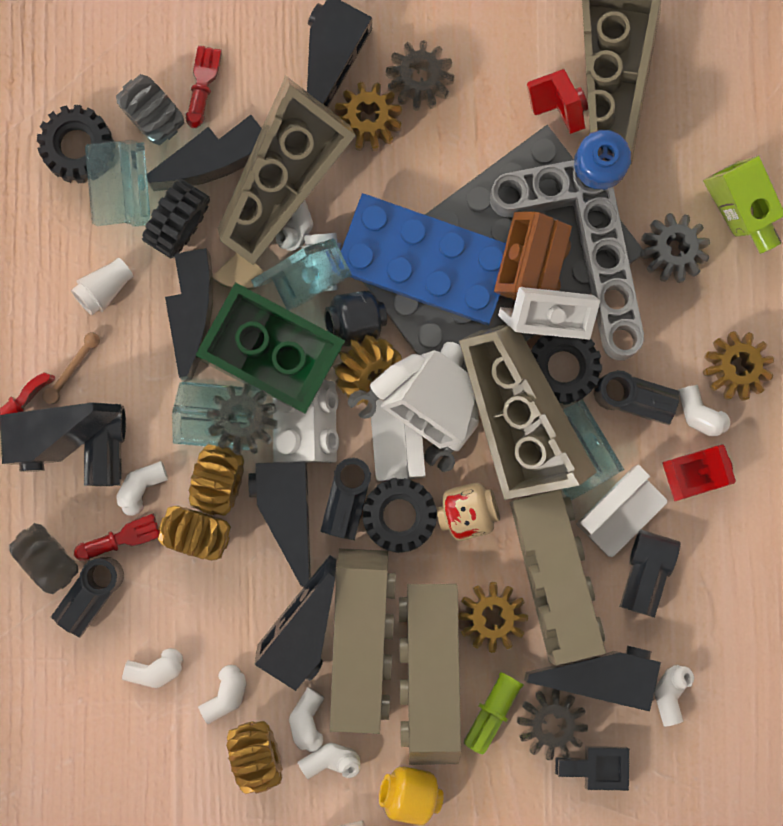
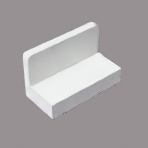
[498,287,600,339]
[371,399,425,481]
[576,464,667,557]

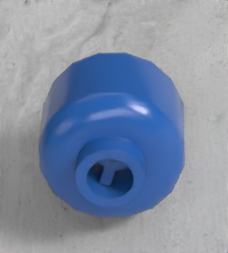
[574,130,631,190]

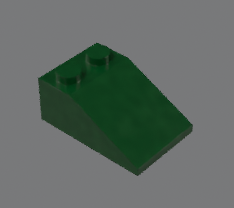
[196,282,345,414]

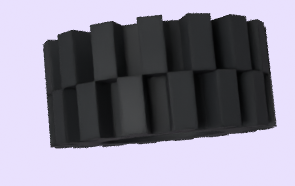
[37,105,115,184]
[142,179,210,259]
[531,335,602,405]
[363,478,437,553]

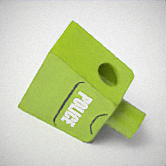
[703,156,783,254]

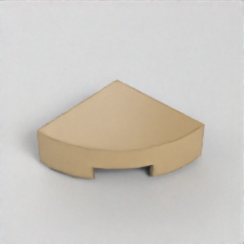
[212,253,270,289]

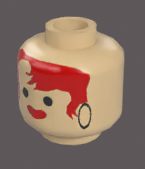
[436,483,500,541]

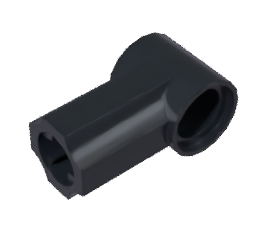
[594,370,680,425]
[84,406,126,486]
[320,458,371,541]
[619,529,681,618]
[51,557,124,638]

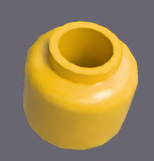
[379,766,444,825]

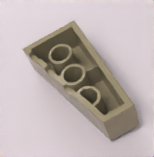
[582,0,661,165]
[218,76,356,265]
[459,324,597,500]
[510,489,606,666]
[330,548,396,734]
[399,584,461,765]

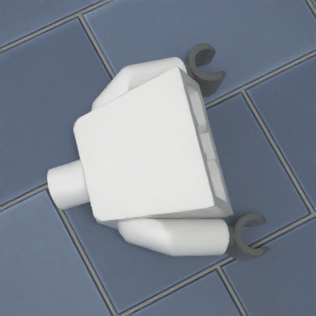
[348,342,479,472]

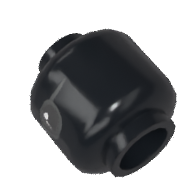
[324,291,387,346]

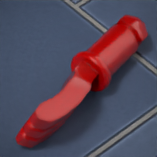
[185,45,222,128]
[0,372,55,415]
[74,513,160,561]

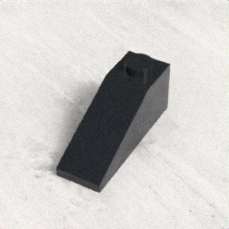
[307,0,373,108]
[0,402,122,472]
[248,461,311,587]
[255,555,337,691]
[524,645,661,712]

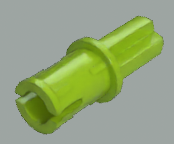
[464,672,524,754]

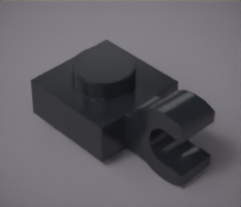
[555,746,630,791]

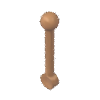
[42,332,100,404]

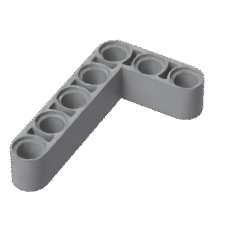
[490,160,644,360]

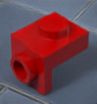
[527,69,588,134]
[662,444,736,502]

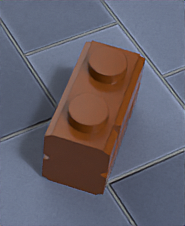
[494,211,572,301]

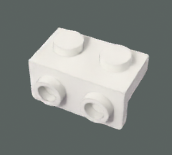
[273,380,339,463]

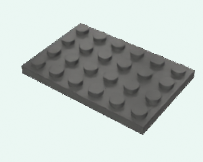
[363,125,643,372]

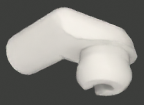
[275,200,313,251]
[678,385,730,436]
[117,461,168,516]
[122,648,183,688]
[198,665,246,724]
[654,665,694,727]
[289,687,325,752]
[297,743,361,779]

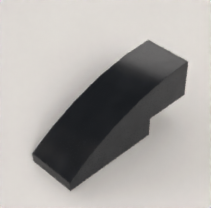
[144,115,262,191]
[165,248,213,382]

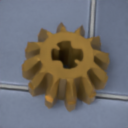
[335,82,402,151]
[703,331,774,401]
[333,334,402,405]
[188,444,245,516]
[158,506,231,561]
[458,582,528,653]
[226,721,283,794]

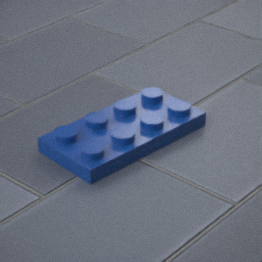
[334,193,506,326]

